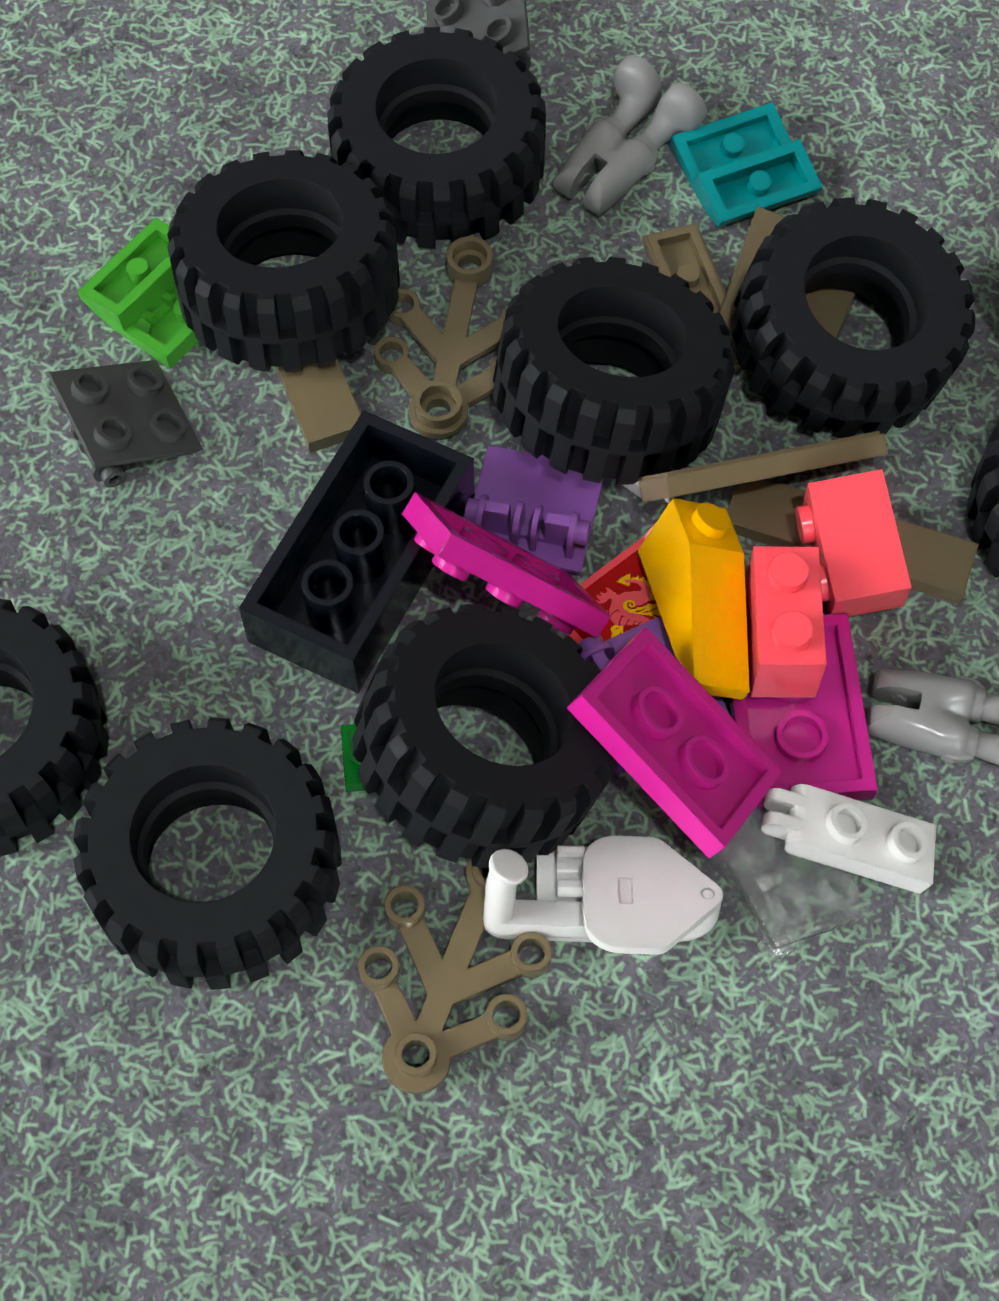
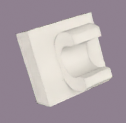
[536,845,589,902]

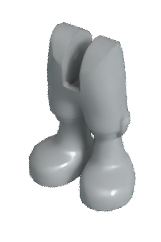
[553,55,708,217]
[866,669,999,766]

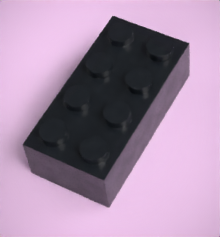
[239,410,475,693]

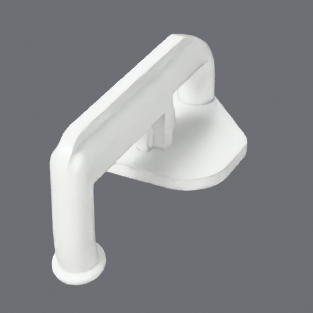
[483,836,723,955]

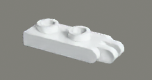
[761,784,936,894]

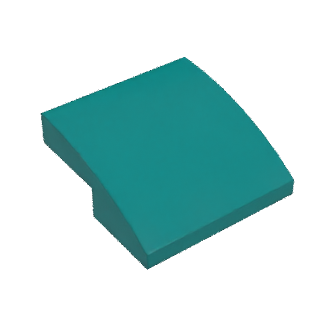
[669,102,823,228]

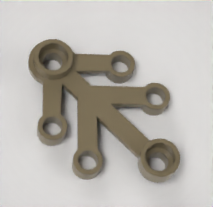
[374,236,507,439]
[358,858,552,1094]

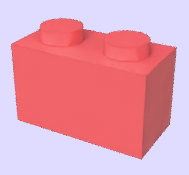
[795,469,912,617]
[745,546,827,698]

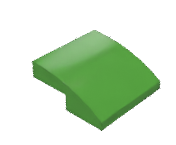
[77,218,199,369]

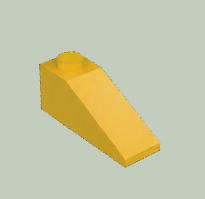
[638,498,750,700]

